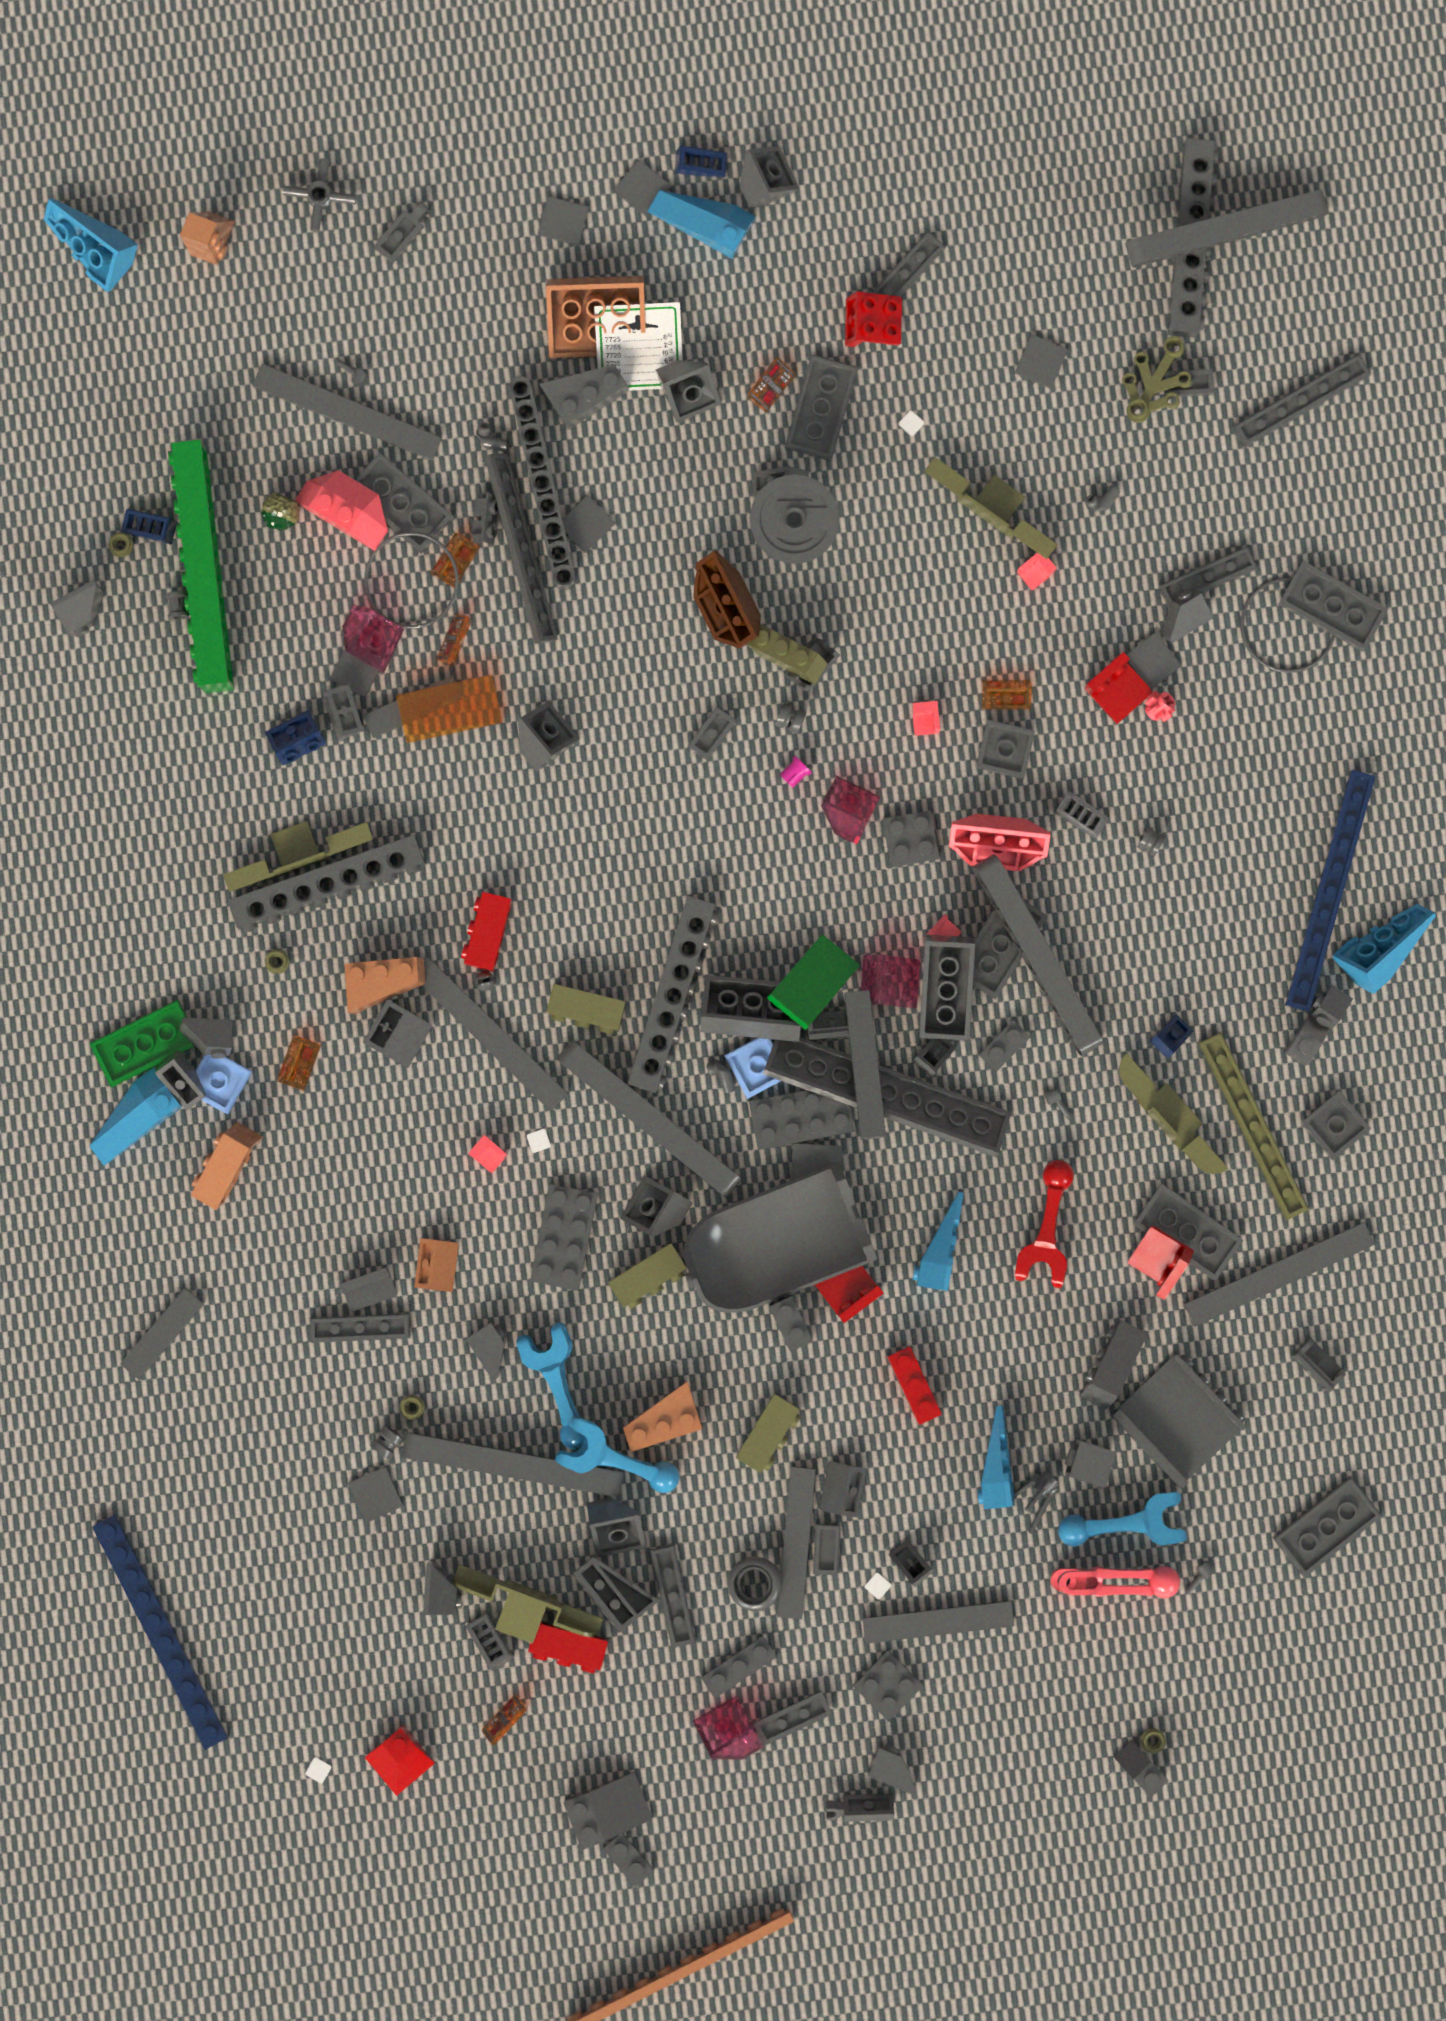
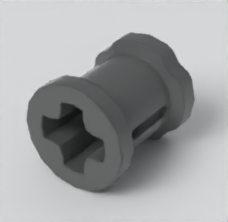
[165,591,190,620]

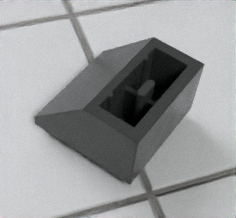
[363,999,432,1068]

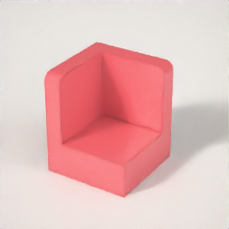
[1017,553,1057,590]
[912,701,940,736]
[924,914,961,938]
[468,1135,508,1173]

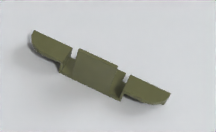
[924,457,1058,559]
[223,821,373,892]
[1119,1053,1229,1174]
[452,1564,604,1644]

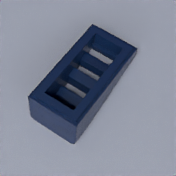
[674,145,727,178]
[121,509,177,545]

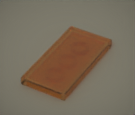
[396,674,503,743]

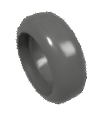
[728,1556,783,1612]

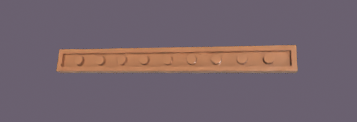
[567,1908,794,2021]

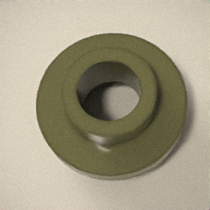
[108,533,133,557]
[265,949,290,974]
[400,1395,425,1420]
[1140,1728,1166,1754]

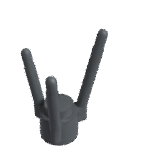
[1014,1471,1059,1534]

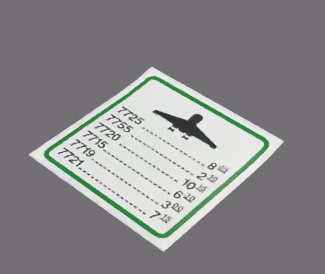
[594,302,683,390]

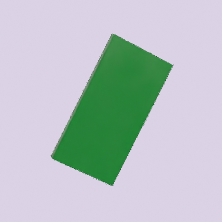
[767,934,860,1030]
[89,1000,195,1088]

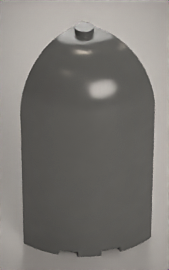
[684,1162,877,1313]

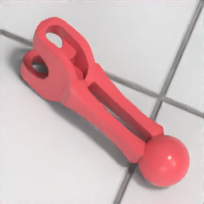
[1050,1566,1180,1598]

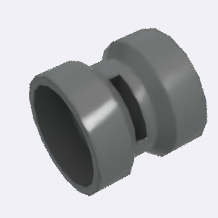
[775,703,807,735]
[370,1425,404,1460]

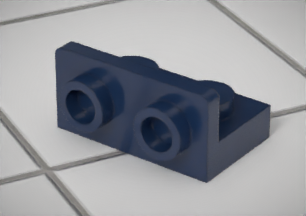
[265,710,325,765]

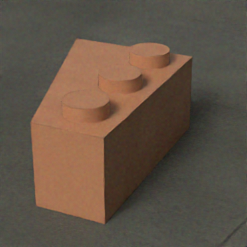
[180,211,235,265]
[344,957,426,1015]
[191,1122,263,1210]
[623,1381,702,1452]

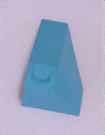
[648,190,756,259]
[44,198,138,292]
[1332,904,1436,994]
[89,1067,183,1166]
[912,1192,964,1291]
[977,1406,1015,1509]

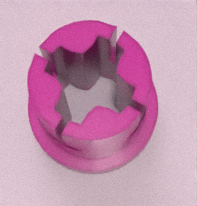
[779,756,812,788]

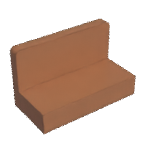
[414,1238,458,1292]

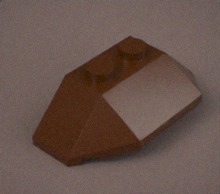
[693,551,761,649]

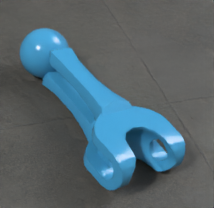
[516,1322,584,1450]
[554,1416,680,1493]
[1058,1492,1188,1547]

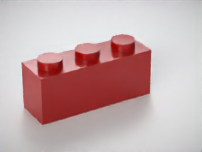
[461,892,513,972]
[886,1346,942,1425]
[528,1622,609,1673]

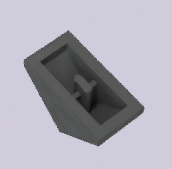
[913,1038,956,1077]
[888,1539,934,1587]

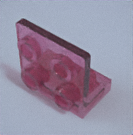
[861,954,920,1009]

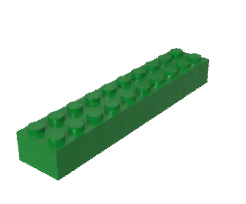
[168,440,234,693]

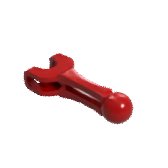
[1015,1160,1074,1289]

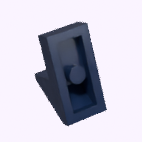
[1150,1014,1194,1058]

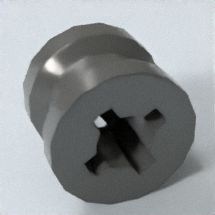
[1137,826,1166,857]

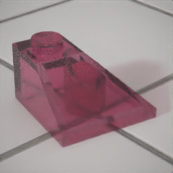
[342,605,404,673]
[821,776,880,845]
[693,1696,764,1760]

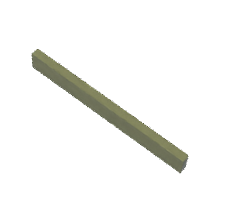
[1198,1032,1309,1221]

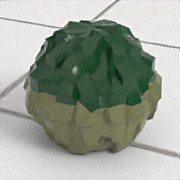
[261,492,300,532]

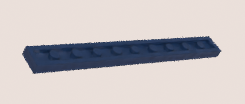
[1285,770,1376,1013]
[92,1514,228,1750]

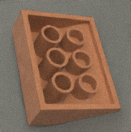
[546,276,646,358]

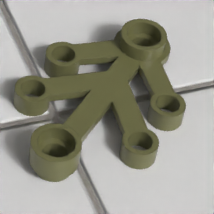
[1122,336,1192,423]

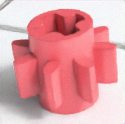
[1145,690,1175,722]

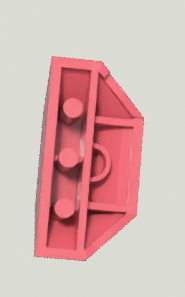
[295,470,388,551]
[949,814,1051,871]

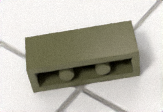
[747,624,827,684]
[546,984,626,1035]
[608,1243,687,1309]
[735,1393,801,1473]

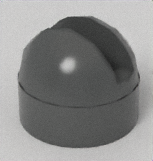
[475,971,495,991]

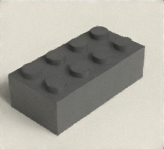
[920,935,975,1040]
[700,975,801,1042]

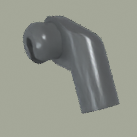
[706,1060,736,1093]

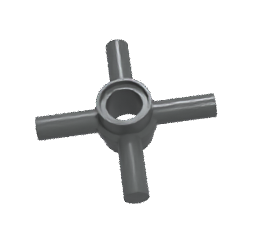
[283,158,357,232]

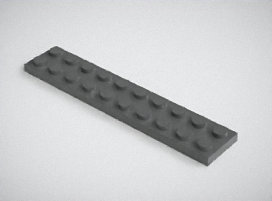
[763,1037,1012,1158]

